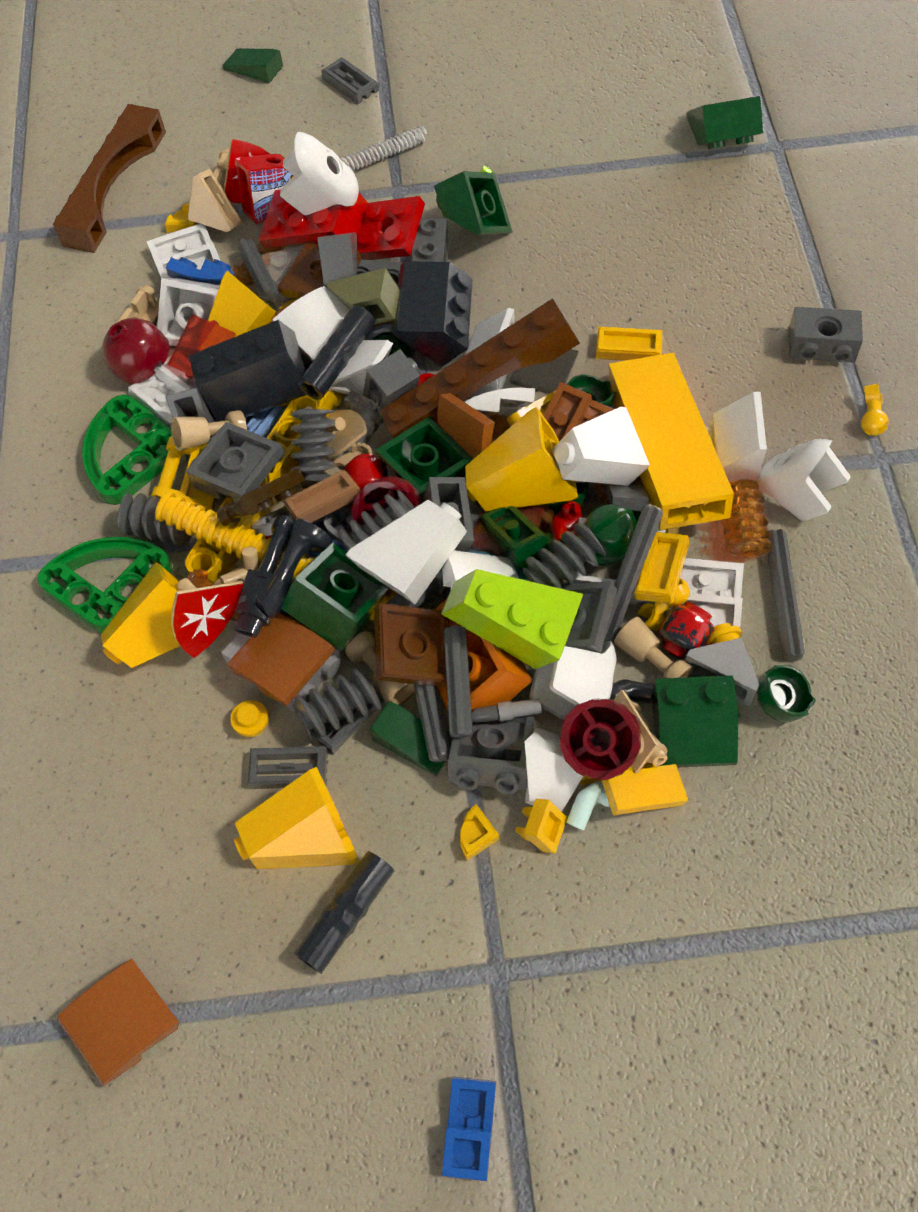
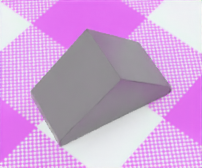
[685,638,759,706]

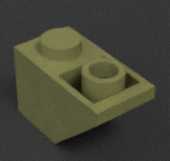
[327,268,400,325]

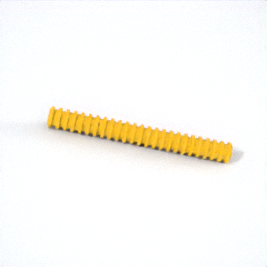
[155,491,395,621]

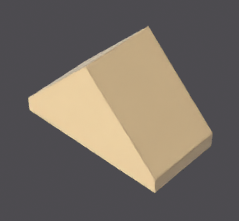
[188,169,243,232]

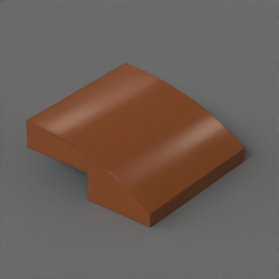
[543,382,615,442]
[437,393,495,459]
[226,613,335,706]
[57,958,179,1087]

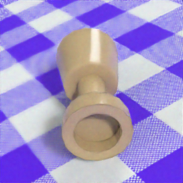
[171,410,247,451]
[614,617,693,679]
[345,632,415,706]

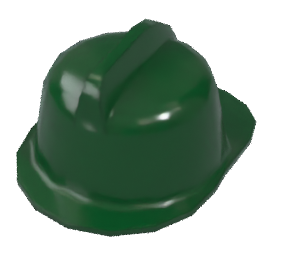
[584,504,657,565]

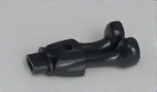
[232,515,333,638]

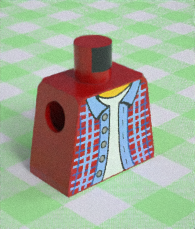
[235,154,294,224]

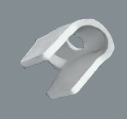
[280,132,359,215]
[756,439,851,521]
[529,641,617,730]

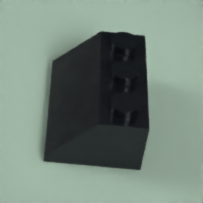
[393,261,473,368]
[189,319,307,422]

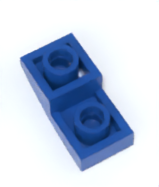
[166,257,235,286]

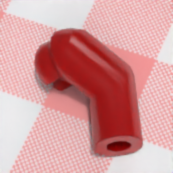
[551,501,582,544]

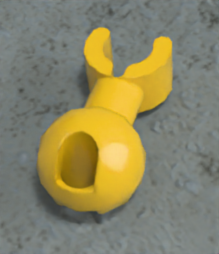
[861,383,889,436]
[638,578,690,631]

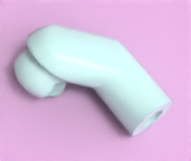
[566,781,610,830]

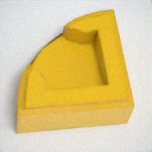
[165,203,197,233]
[460,804,499,861]

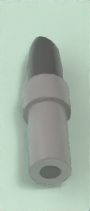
[472,699,542,722]

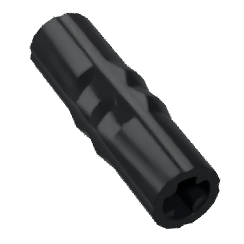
[298,305,375,400]
[293,851,395,974]

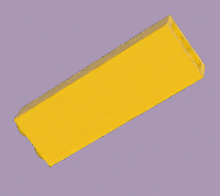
[608,352,734,530]

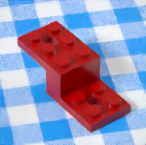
[259,189,425,260]

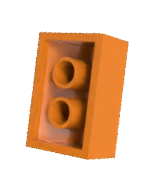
[434,598,533,712]

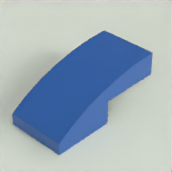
[442,1076,497,1181]

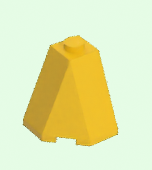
[198,271,278,350]
[465,406,578,511]
[101,562,180,668]
[233,767,359,869]

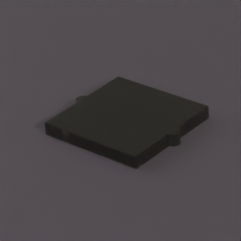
[510,349,579,394]

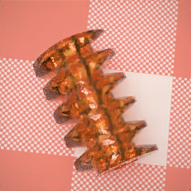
[721,479,773,559]

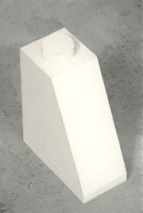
[552,407,650,486]
[346,500,467,604]

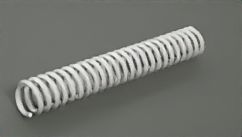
[341,126,427,172]

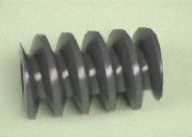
[290,409,336,481]
[338,490,414,551]
[117,493,197,546]
[522,522,606,589]
[294,669,382,741]

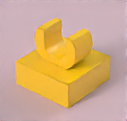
[515,798,568,854]

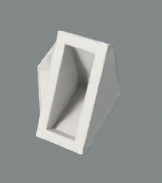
[329,340,393,399]
[524,728,583,812]

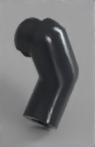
[610,679,654,703]

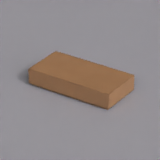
[283,470,360,523]

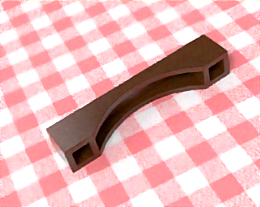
[53,104,166,253]
[380,298,580,438]

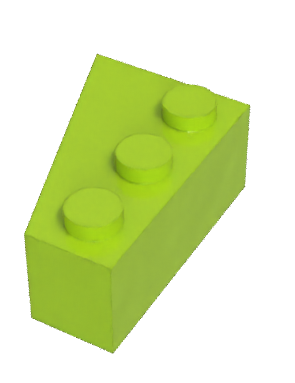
[441,569,583,669]

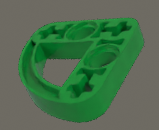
[82,395,172,505]
[37,537,173,634]

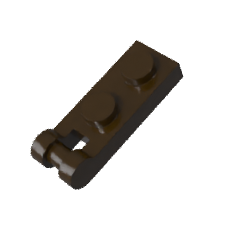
[217,468,306,527]

